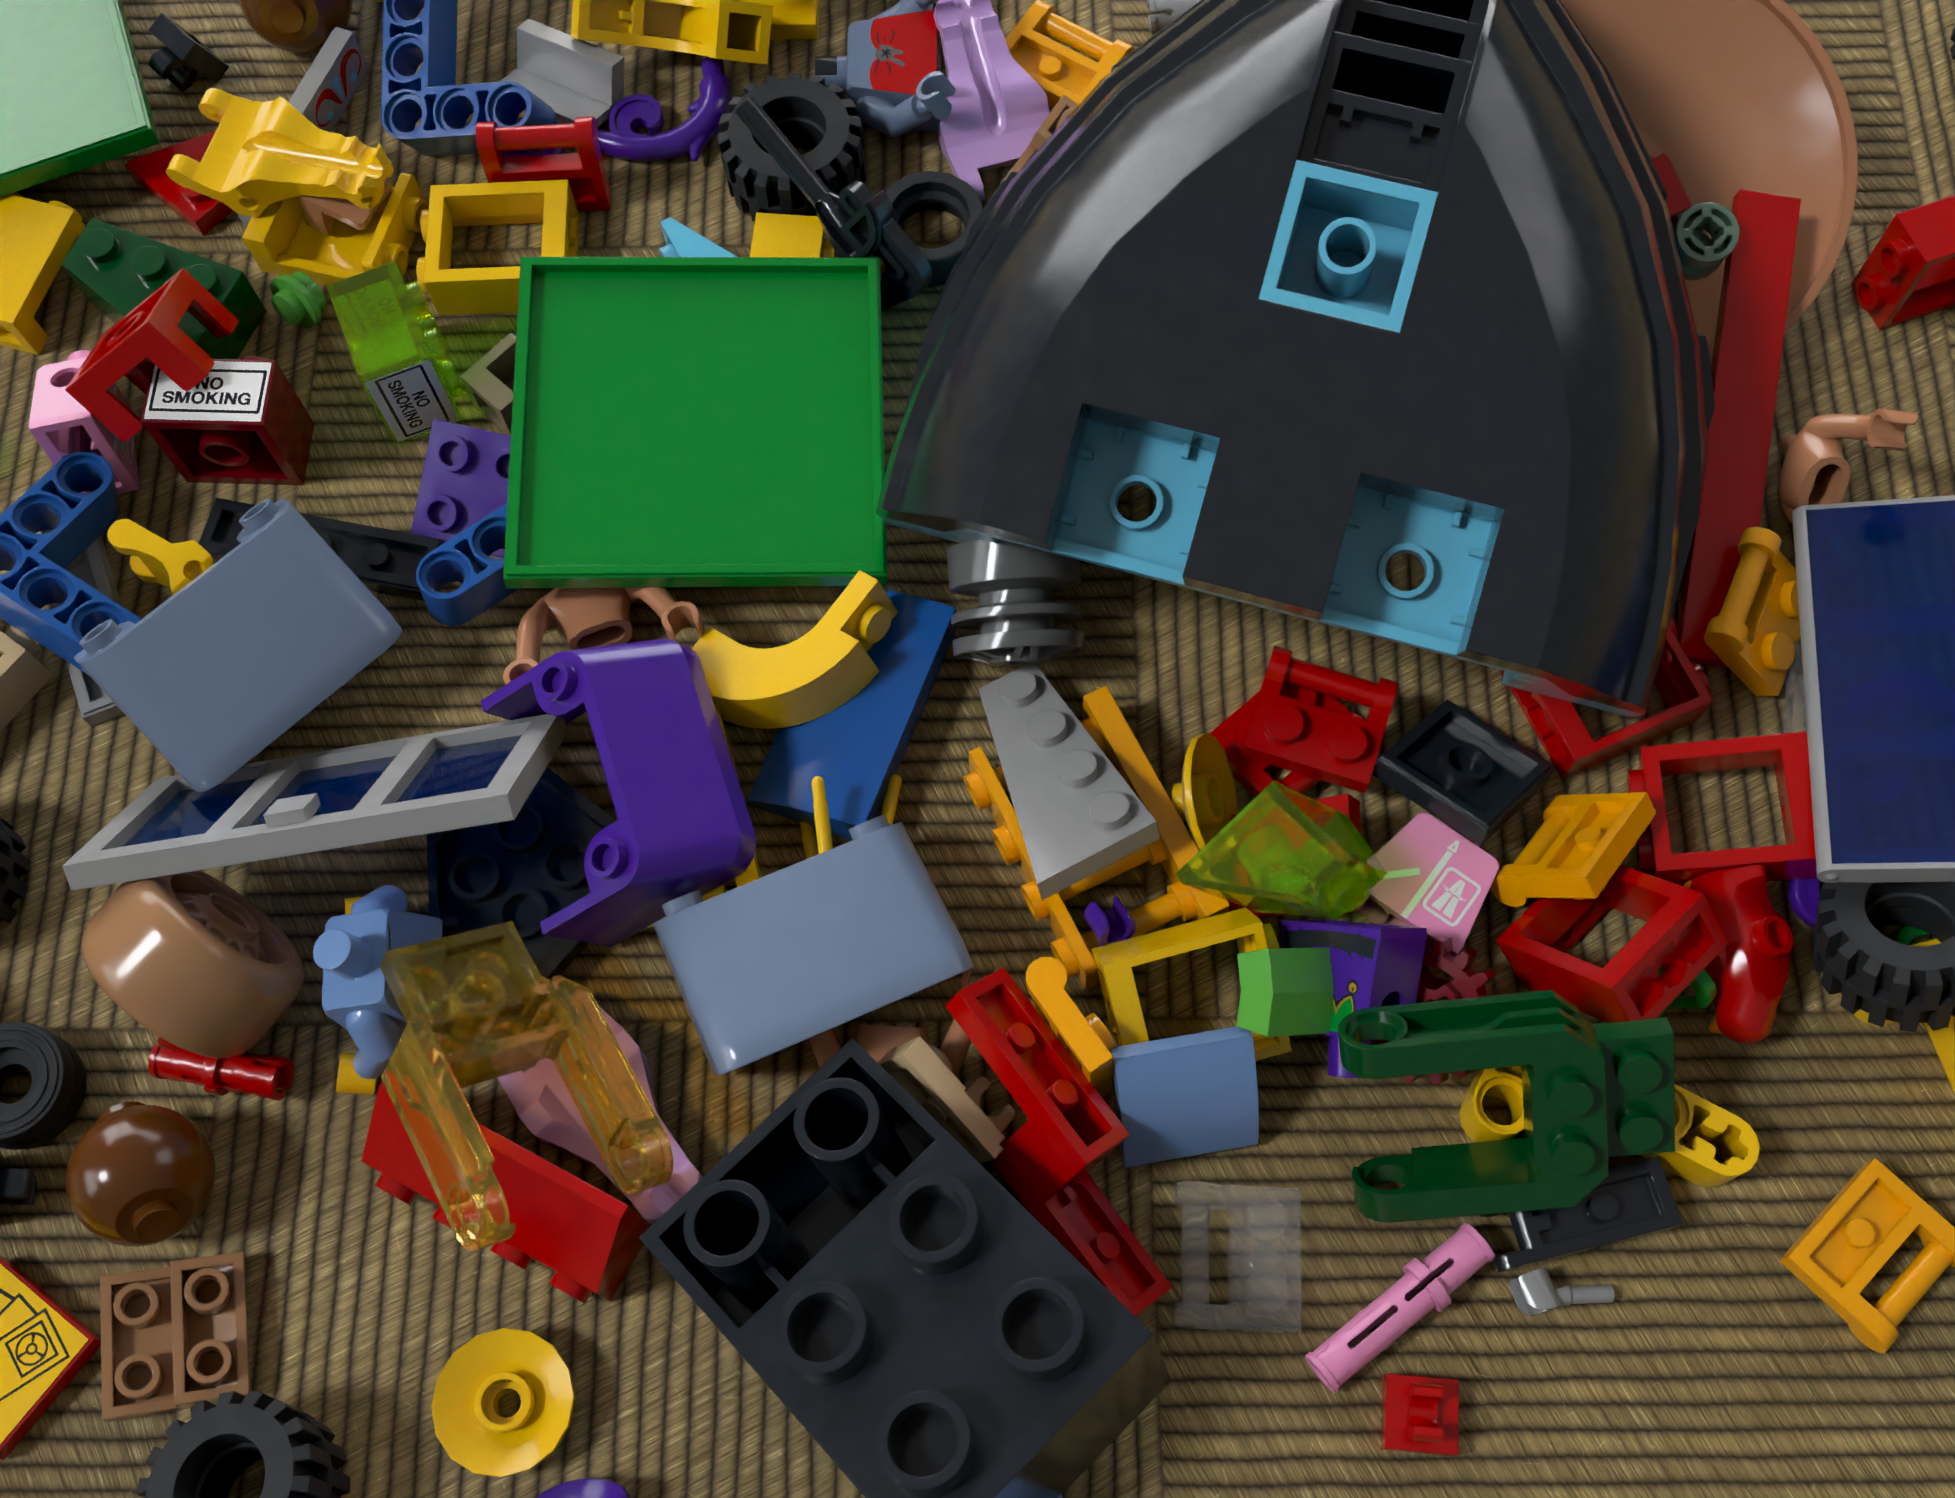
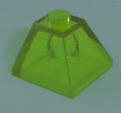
[1176,781,1388,918]

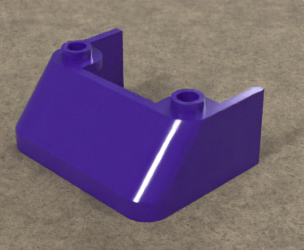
[481,639,756,947]

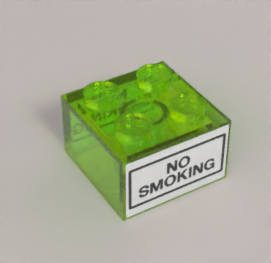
[326,261,465,444]

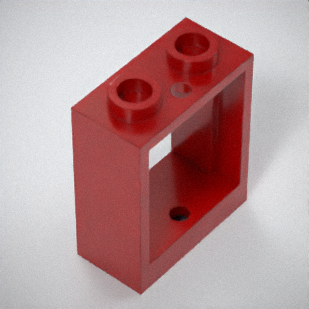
[1851,195,1955,331]
[1501,618,1713,779]
[1627,731,1817,886]
[1496,865,1729,1023]

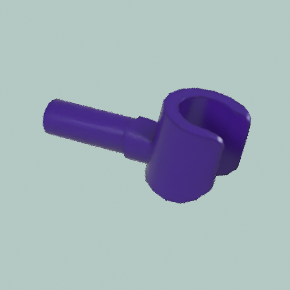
[1084,896,1136,988]

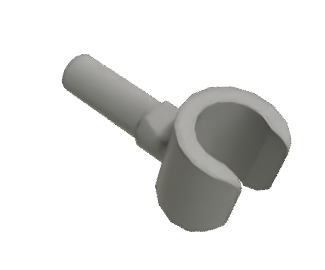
[1508,1268,1615,1316]

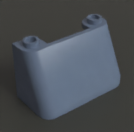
[73,498,402,792]
[653,815,974,1076]

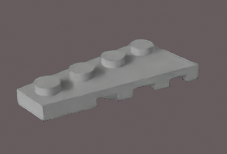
[978,664,1160,900]

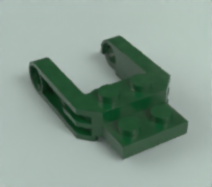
[1338,990,1675,1223]

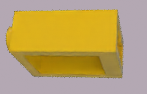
[416,179,580,315]
[1091,907,1292,1061]

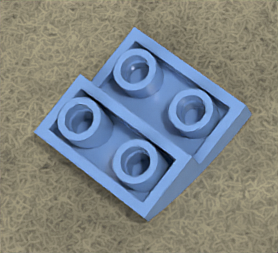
[1110,1026,1259,1168]

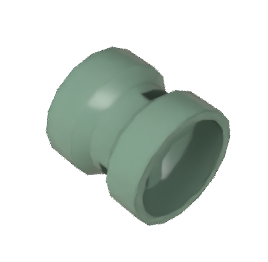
[1673,202,1740,280]

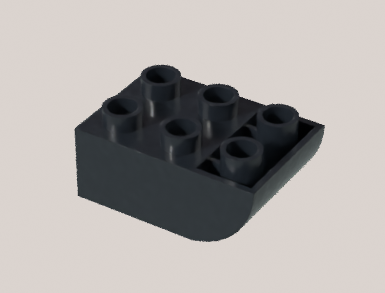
[639,1038,1172,1498]

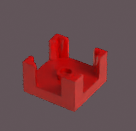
[65,268,239,443]

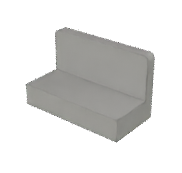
[499,19,624,128]

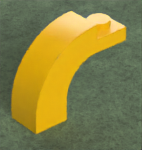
[571,0,773,65]
[692,570,898,729]

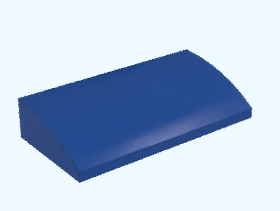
[747,586,957,841]

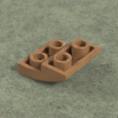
[100,1252,251,1422]

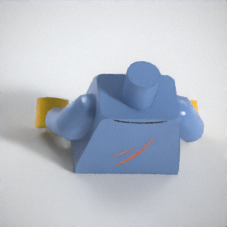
[313,885,443,1095]

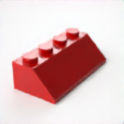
[361,1073,651,1304]

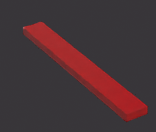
[1677,189,1801,669]

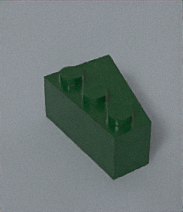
[61,218,267,360]

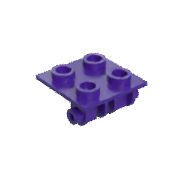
[411,418,511,558]

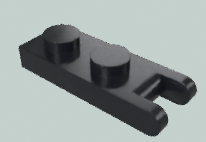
[1480,1156,1683,1273]

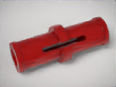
[148,1037,294,1101]

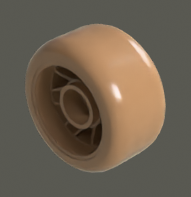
[81,870,305,1058]

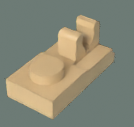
[878,1036,1015,1163]

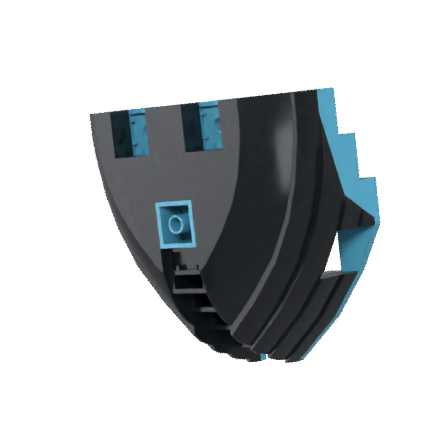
[875,0,1715,717]

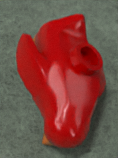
[1683,865,1793,1044]

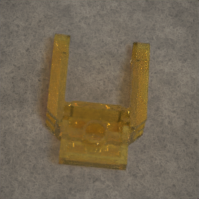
[379,921,673,1252]

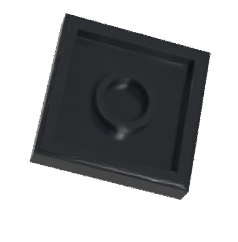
[1372,700,1555,846]

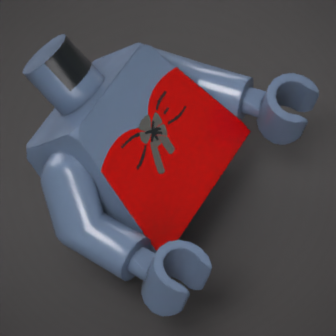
[815,0,956,138]

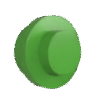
[270,271,327,328]

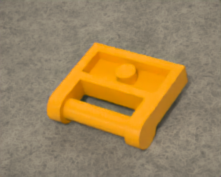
[1005,0,1135,108]
[1704,527,1800,697]
[1490,792,1657,908]
[1026,957,1116,1098]
[1779,1158,1955,1354]

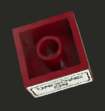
[140,356,315,485]

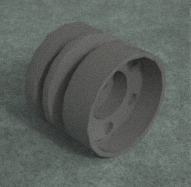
[947,539,1085,666]

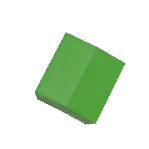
[1236,948,1334,1037]

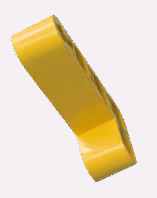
[1459,1066,1760,1188]

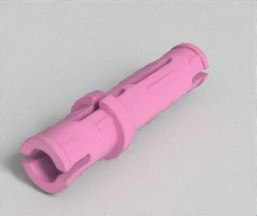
[1305,1222,1495,1394]

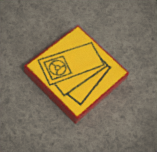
[0,1256,101,1460]

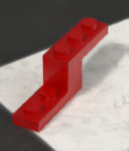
[945,967,1172,1316]

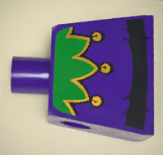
[1281,920,1427,1078]

